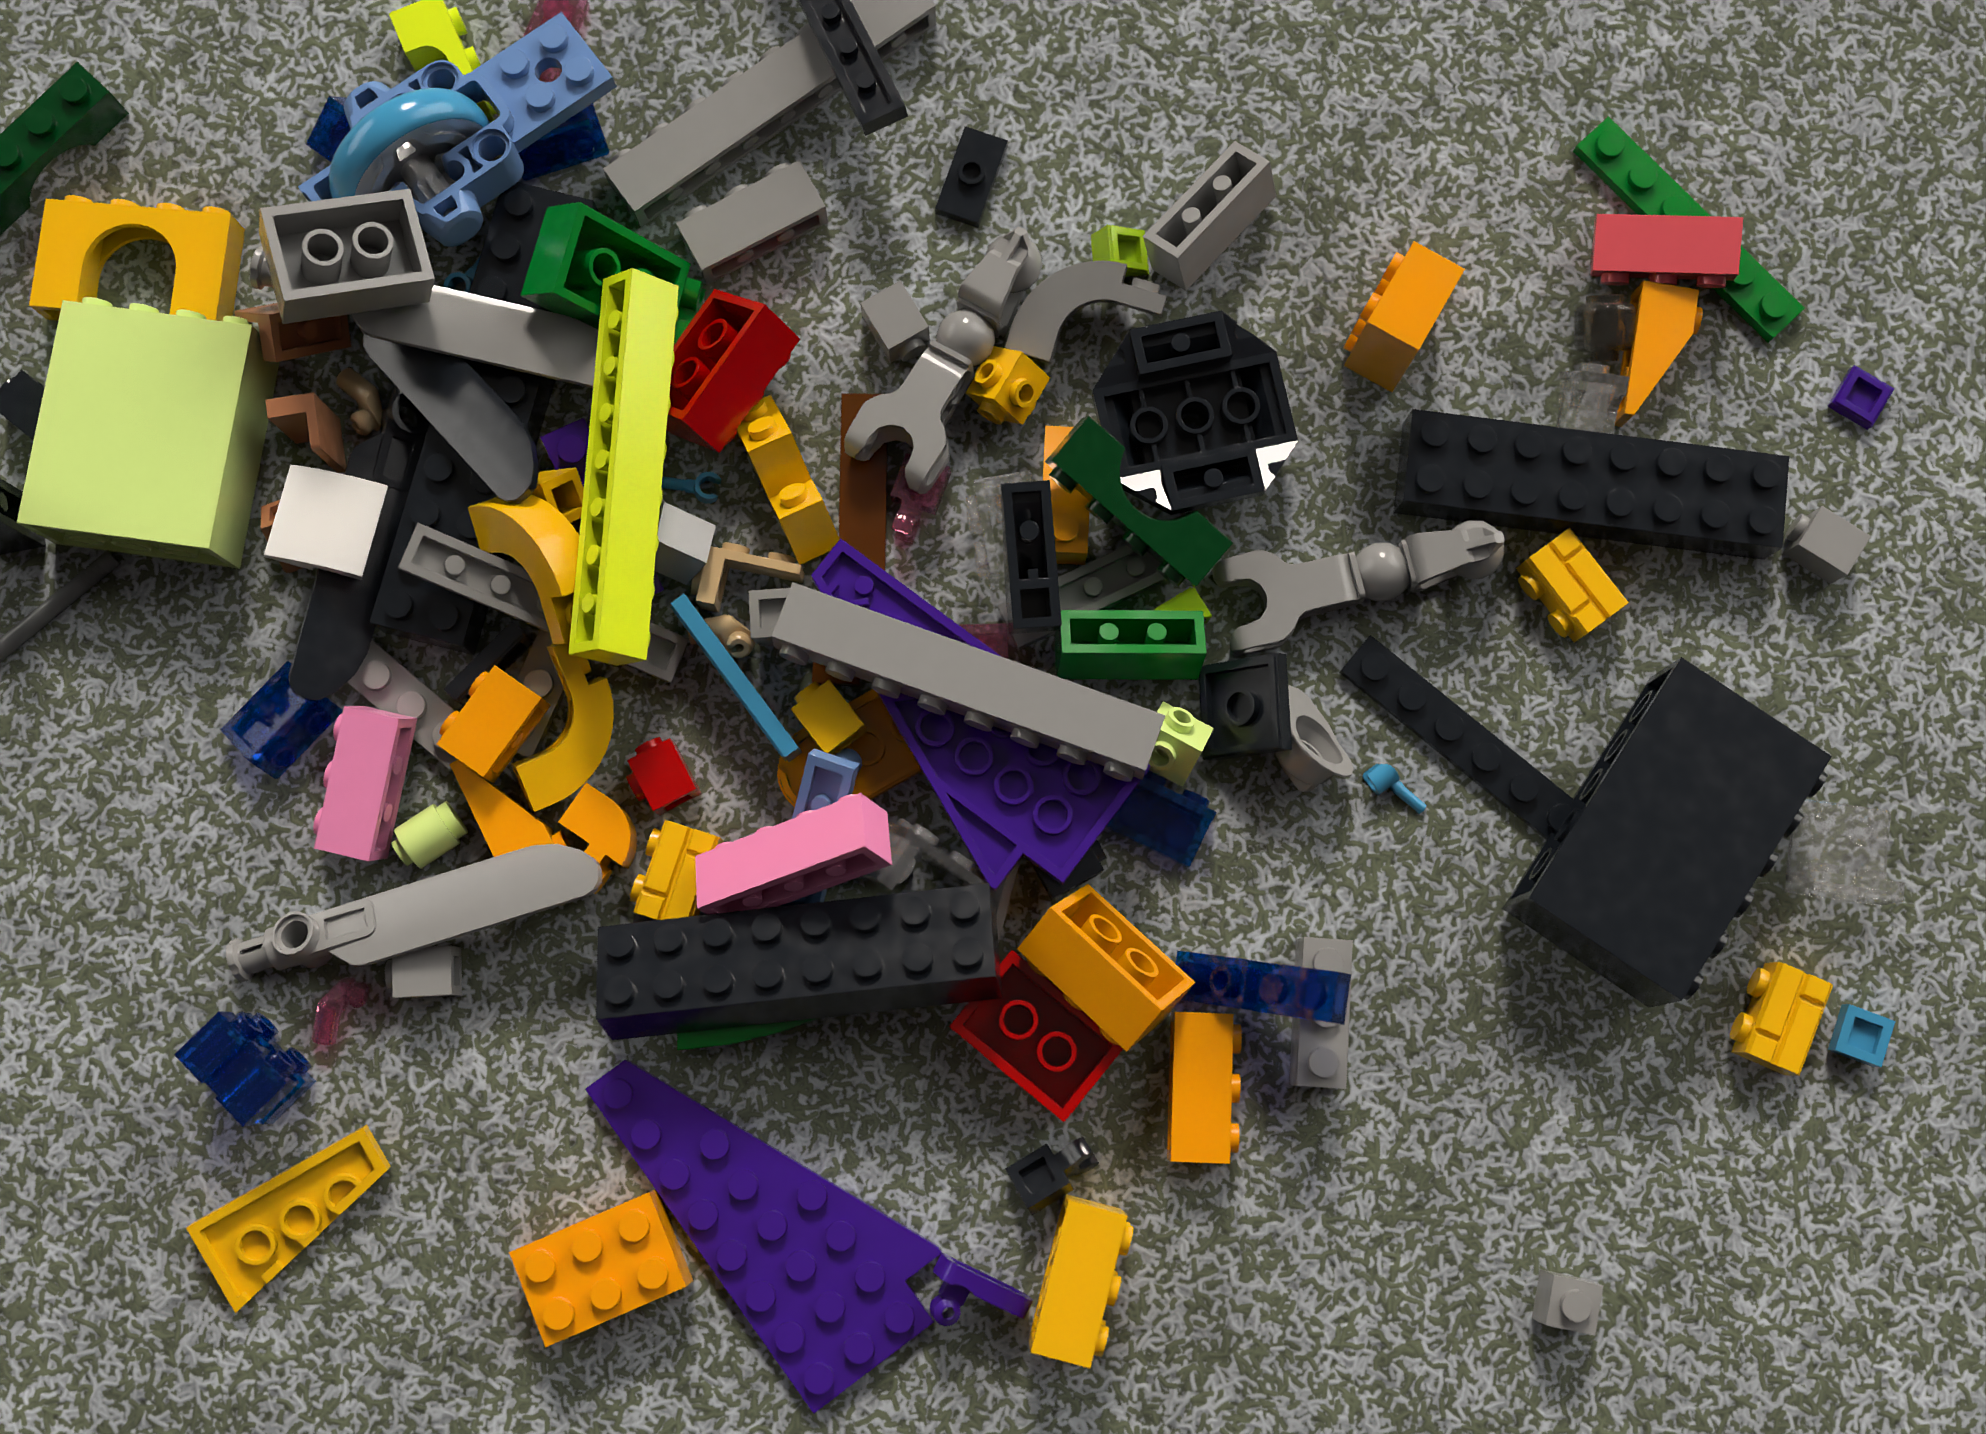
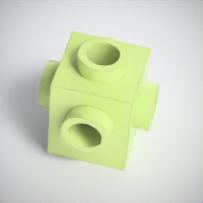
[1148,701,1214,787]

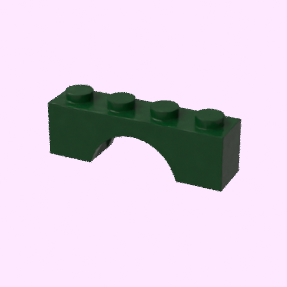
[0,61,129,236]
[1045,416,1233,587]

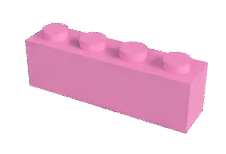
[695,793,892,915]

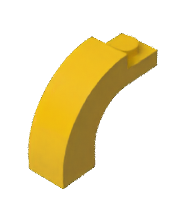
[468,494,579,644]
[511,643,614,812]

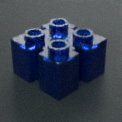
[174,1011,316,1127]

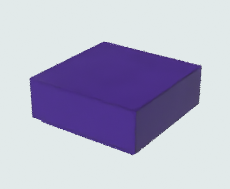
[1827,365,1894,430]

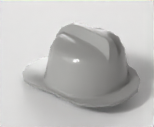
[1275,685,1354,792]

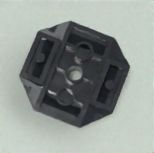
[1092,310,1298,515]

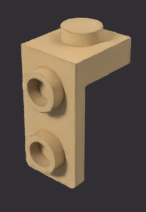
[691,542,805,613]

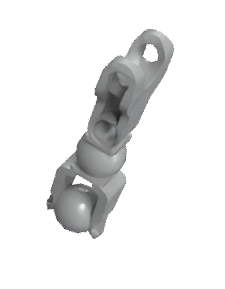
[844,226,1043,494]
[1211,520,1505,655]

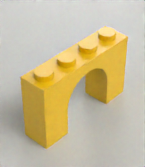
[29,195,245,321]

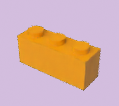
[1167,1012,1242,1164]

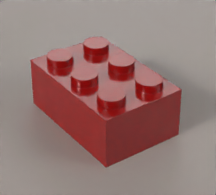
[666,289,800,453]
[949,950,1123,1122]

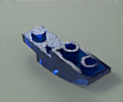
[1175,951,1351,1025]

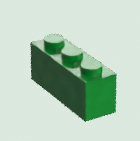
[1054,610,1207,680]

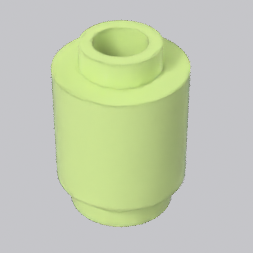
[391,801,468,869]

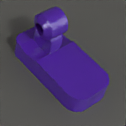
[930,1253,1034,1326]

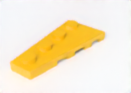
[186,1124,391,1313]

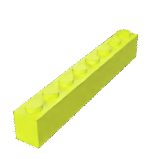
[568,268,679,666]

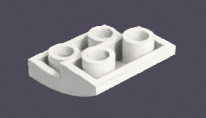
[264,465,388,580]

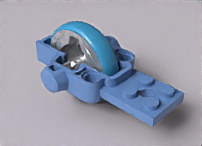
[298,12,617,247]

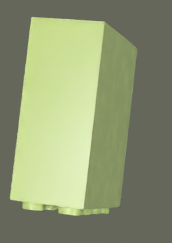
[17,297,279,569]

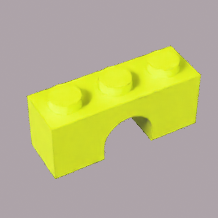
[388,0,497,123]

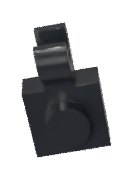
[1005,1137,1099,1215]

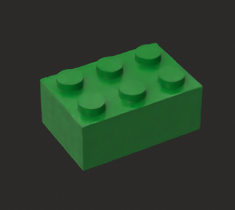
[520,202,691,330]

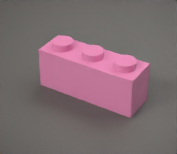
[313,706,418,862]

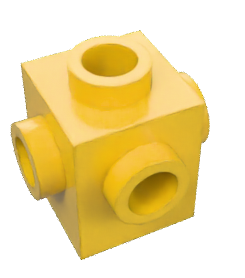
[966,346,1050,425]

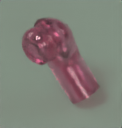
[311,977,370,1045]

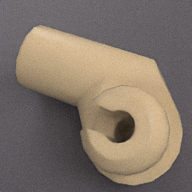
[336,368,383,435]
[687,615,755,658]

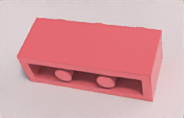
[1590,214,1743,288]

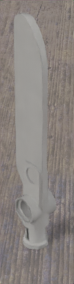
[249,246,598,388]
[226,844,602,982]

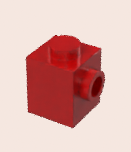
[626,737,702,816]

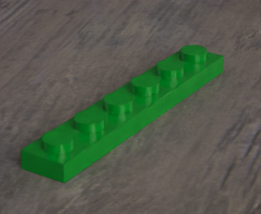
[1573,116,1805,343]

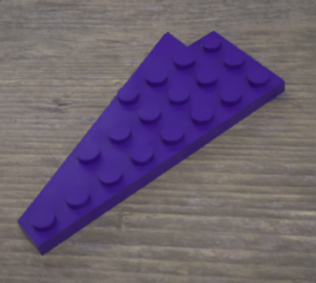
[811,538,1151,892]
[585,1060,942,1414]

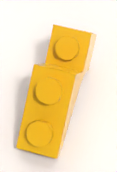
[737,395,840,565]

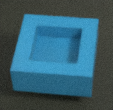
[1828,1004,1896,1067]

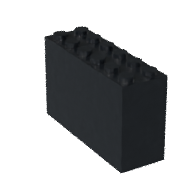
[1502,657,1832,1008]

